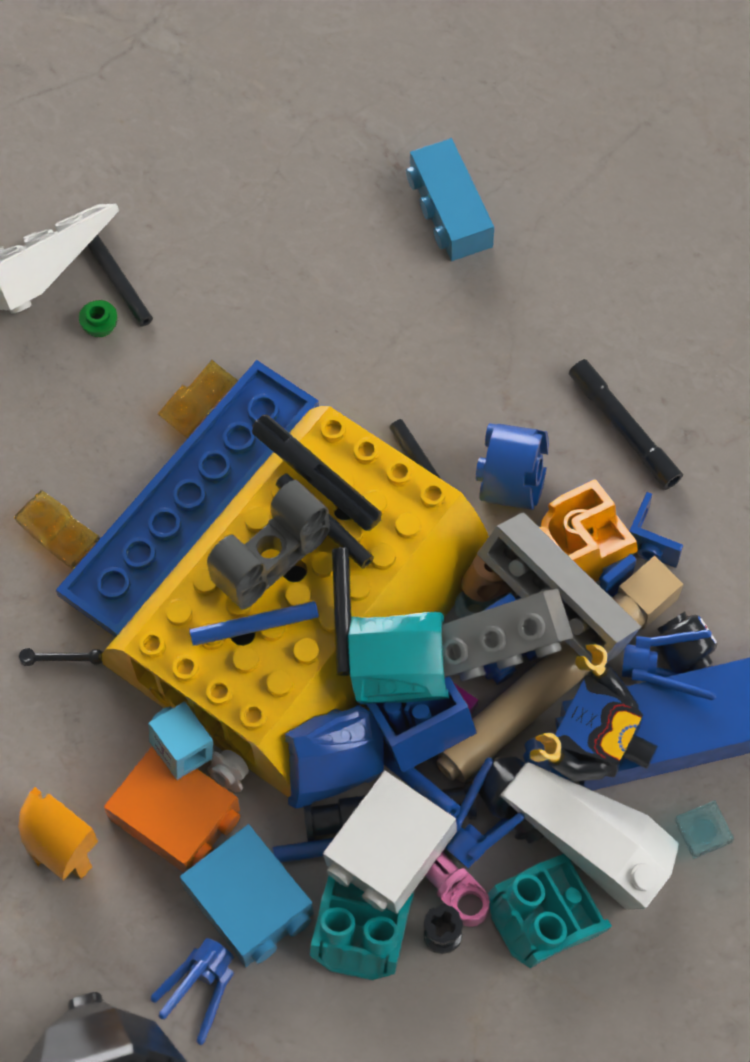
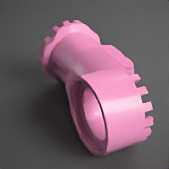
[425,848,490,927]

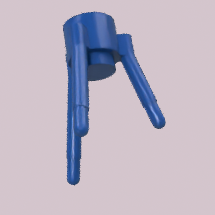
[622,630,716,700]
[445,757,525,869]
[150,938,234,1045]

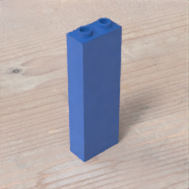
[555,657,750,791]

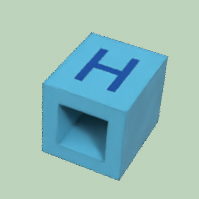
[149,701,213,780]

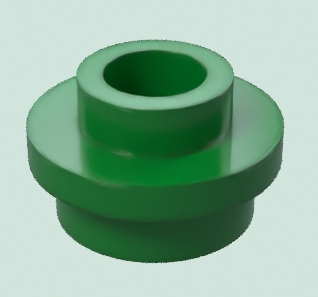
[79,300,118,337]

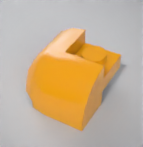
[539,479,638,582]
[18,787,98,881]

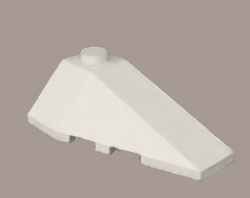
[0,204,119,314]
[500,762,679,910]

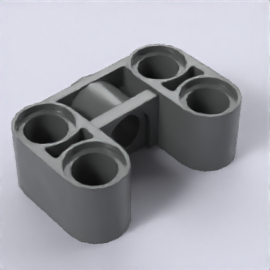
[207,480,330,610]

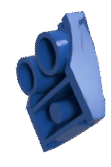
[285,705,384,809]

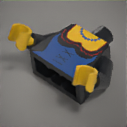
[530,644,658,781]

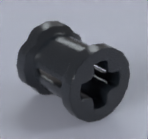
[424,905,463,954]

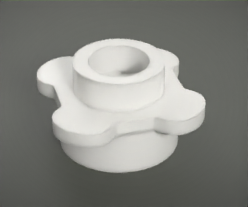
[207,750,248,793]

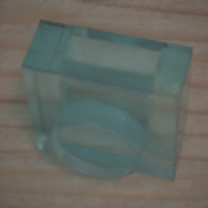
[675,800,734,859]

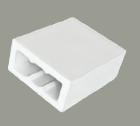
[323,771,457,914]

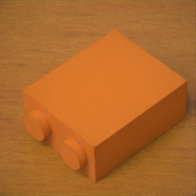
[104,746,241,873]

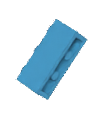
[406,138,494,261]

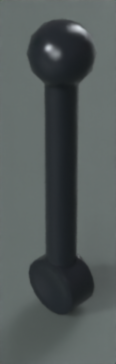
[19,648,103,666]

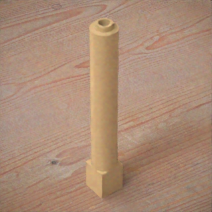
[436,556,684,782]

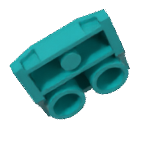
[348,612,449,704]
[488,854,612,969]
[310,875,414,980]

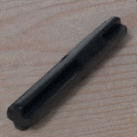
[252,414,382,531]

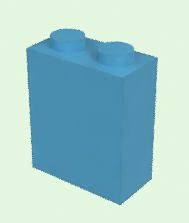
[179,824,314,967]

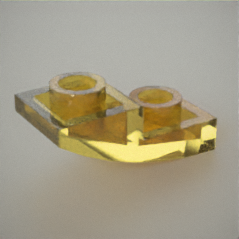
[158,360,238,439]
[14,490,100,570]

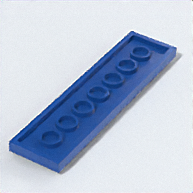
[56,360,319,637]

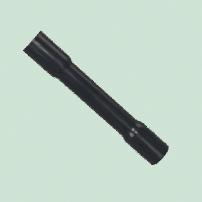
[569,359,683,490]

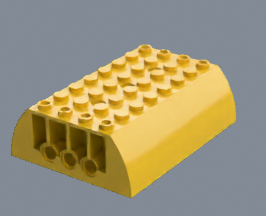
[102,406,489,797]

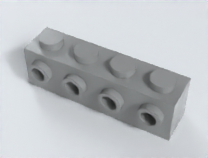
[477,512,641,663]
[442,589,573,681]

